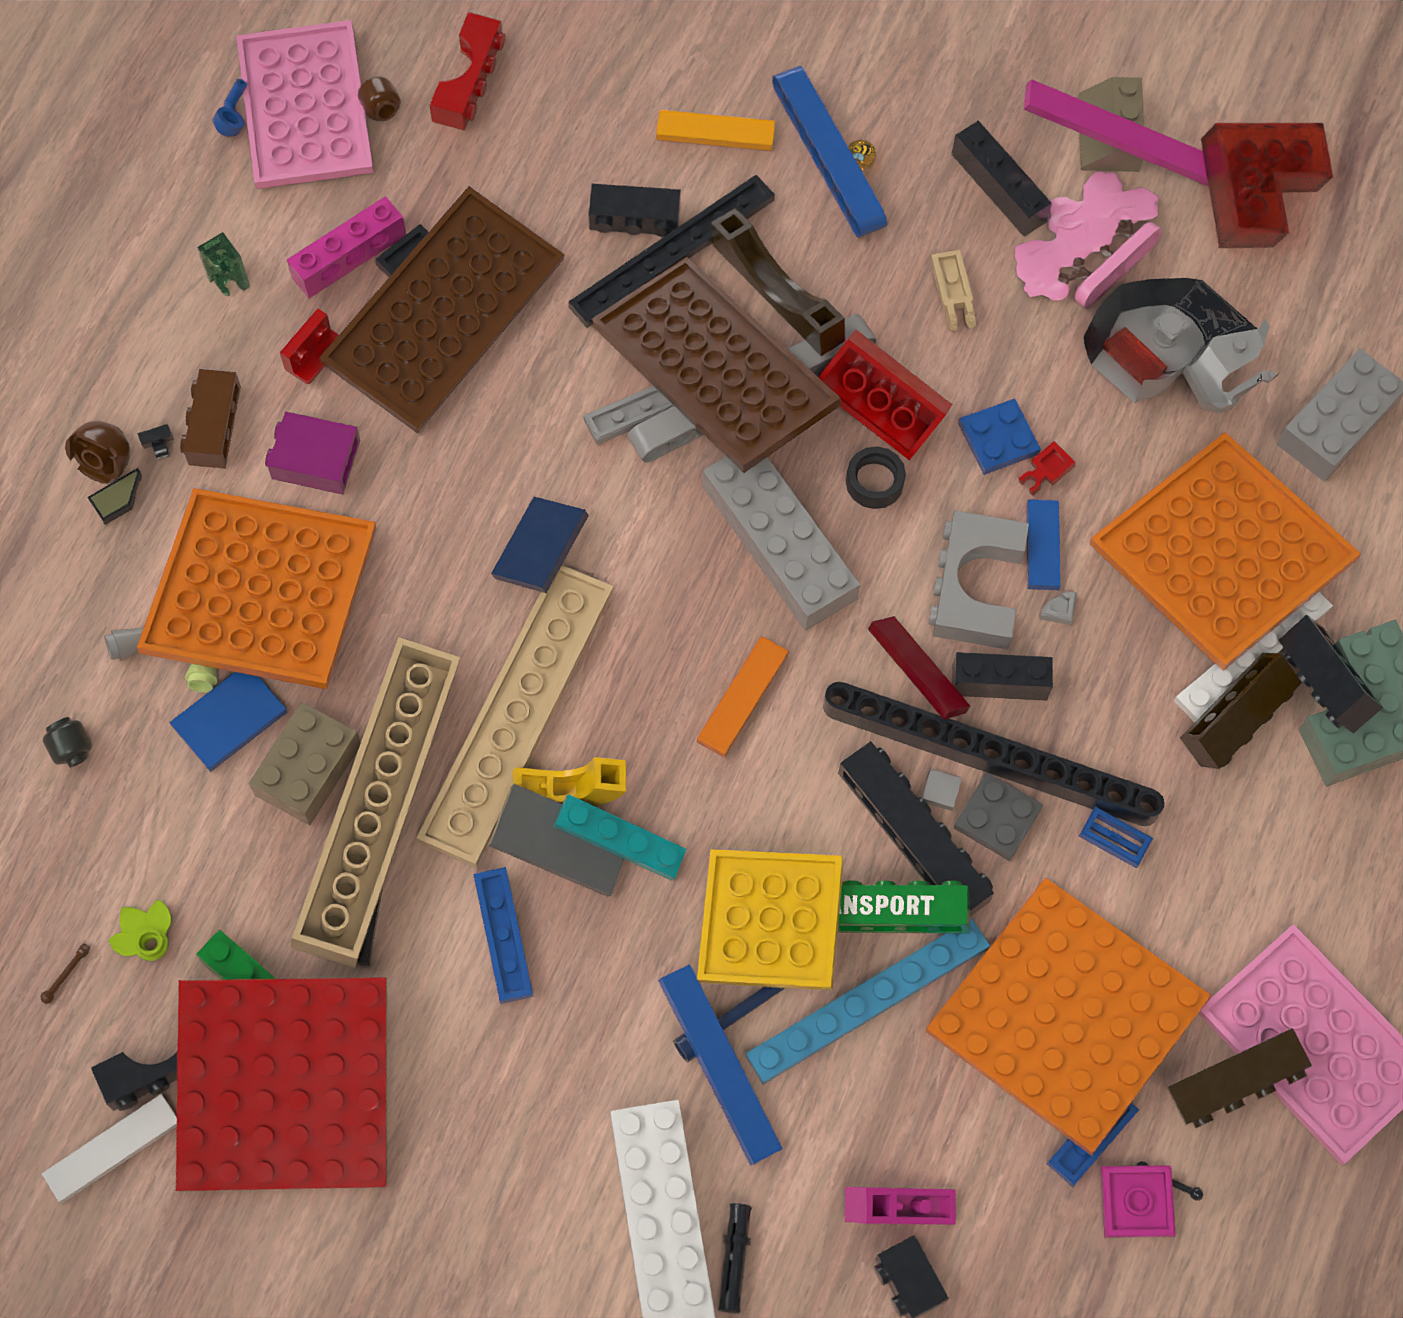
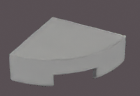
[1040,592,1077,625]

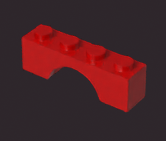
[429,12,506,131]

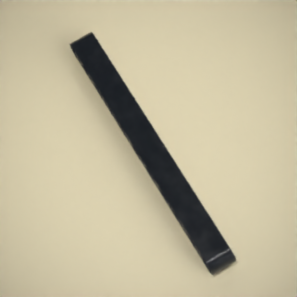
[823,682,1165,827]

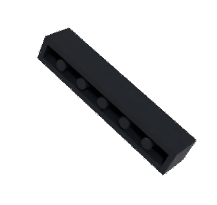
[838,741,994,917]

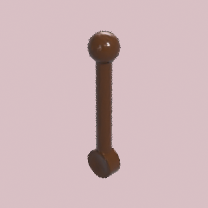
[40,943,90,1004]

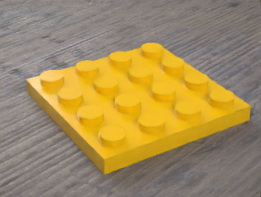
[697,849,844,991]

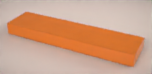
[697,636,789,758]

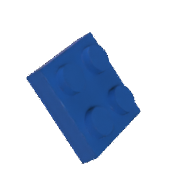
[958,398,1041,475]

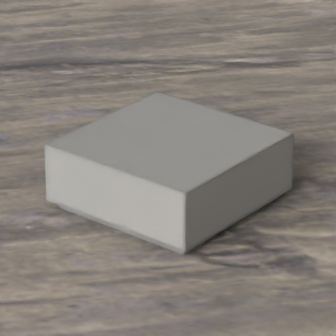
[922,769,962,811]

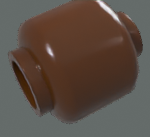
[357,77,401,121]

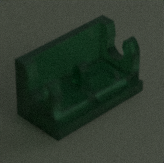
[197,232,250,296]

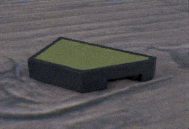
[87,468,142,525]

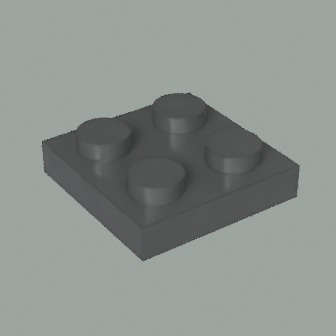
[953,772,1043,861]

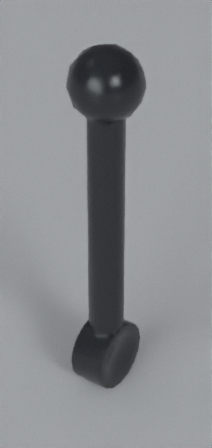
[1136,1161,1204,1201]

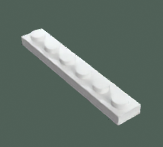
[1174,592,1333,723]

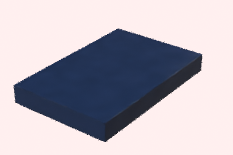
[491,496,589,593]

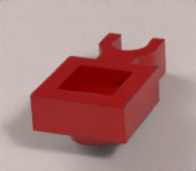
[1019,441,1076,496]

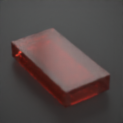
[1102,327,1168,385]

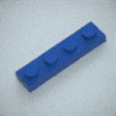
[473,867,533,1004]

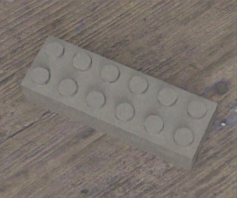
[702,456,860,631]

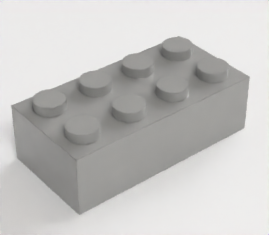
[1276,349,1403,482]

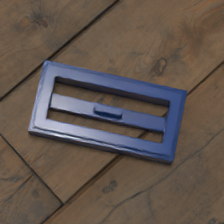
[1079,806,1153,869]

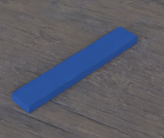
[658,964,783,1166]

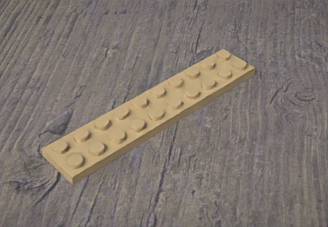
[416,565,614,868]

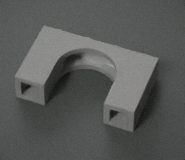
[929,510,1029,650]

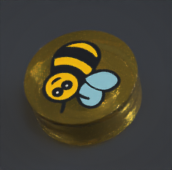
[848,140,876,170]

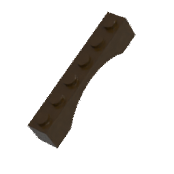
[711,208,846,356]

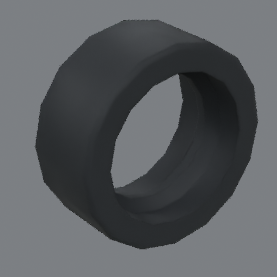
[846,446,906,509]

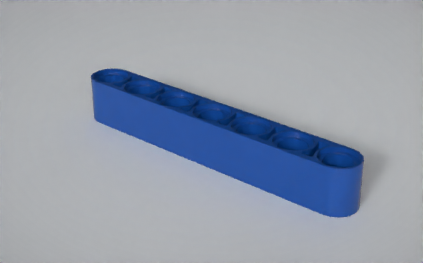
[772,66,887,238]

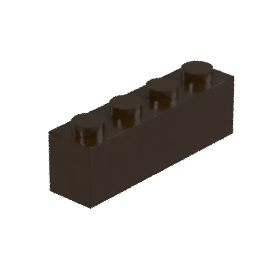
[1180,652,1302,769]
[1167,1028,1312,1128]

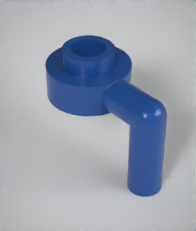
[212,79,247,136]

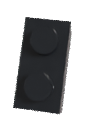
[873,1235,949,1318]

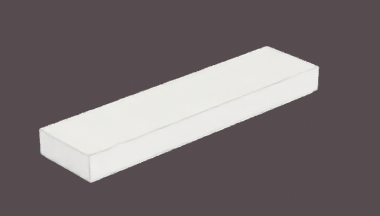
[42,1094,177,1204]

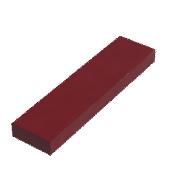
[868,616,971,720]

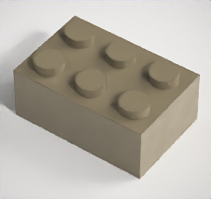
[249,702,361,825]

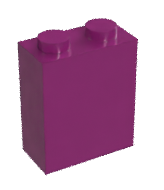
[265,411,360,495]

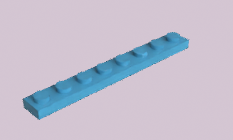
[745,918,990,1085]

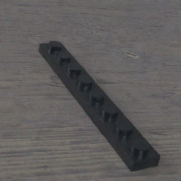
[568,174,775,328]

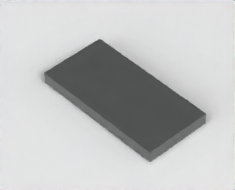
[488,784,624,897]

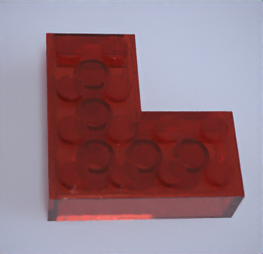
[1201,123,1333,248]

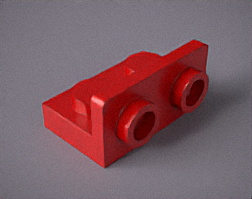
[280,308,339,384]

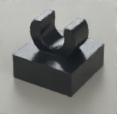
[137,424,174,460]

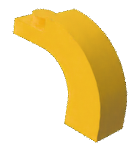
[512,757,626,806]

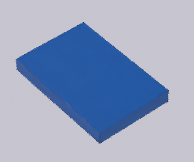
[169,672,288,772]

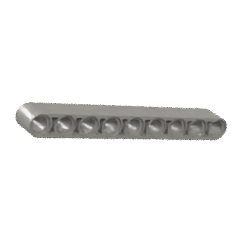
[627,314,877,463]

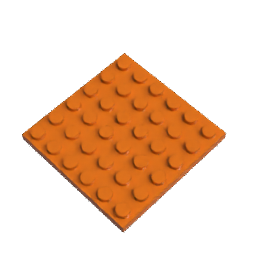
[1090,432,1361,671]
[137,488,377,689]
[926,877,1211,1156]

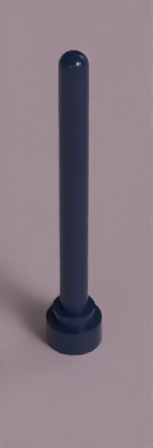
[673,987,785,1063]

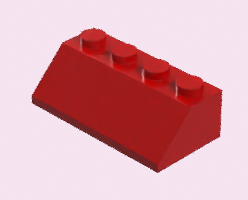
[818,329,953,461]

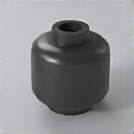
[42,717,92,768]

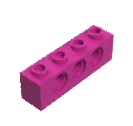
[287,196,406,299]

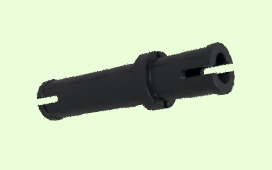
[717,1203,752,1314]

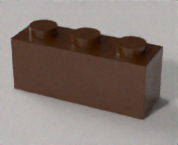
[180,369,241,469]

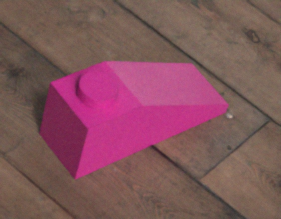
[845,1186,956,1225]

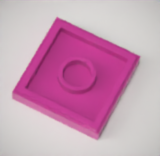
[1101,1165,1176,1238]

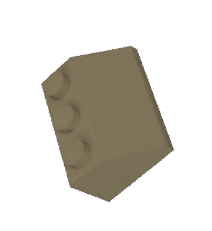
[1078,77,1144,172]

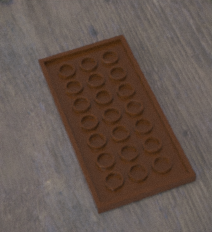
[319,186,565,433]
[591,256,841,473]

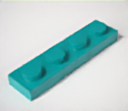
[553,794,687,881]

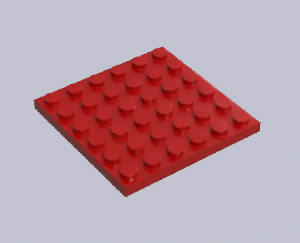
[176,977,387,1191]

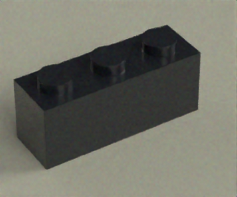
[589,184,681,237]
[952,652,1053,701]

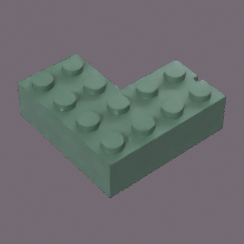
[1299,619,1403,787]

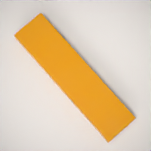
[656,110,775,151]

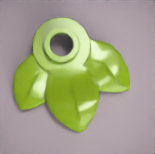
[108,899,172,962]

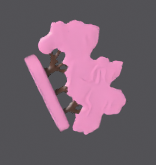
[1015,172,1162,309]

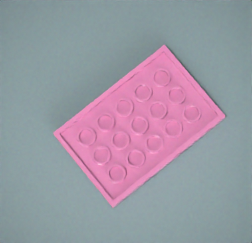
[236,20,374,189]
[1199,924,1403,1165]

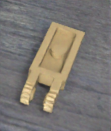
[930,250,976,331]

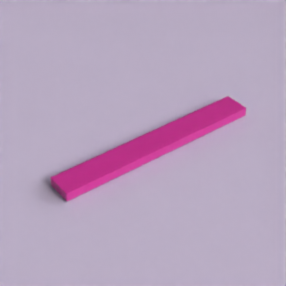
[1024,79,1230,192]

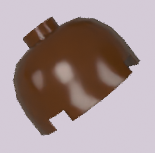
[65,421,131,483]

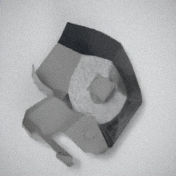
[1083,278,1279,413]

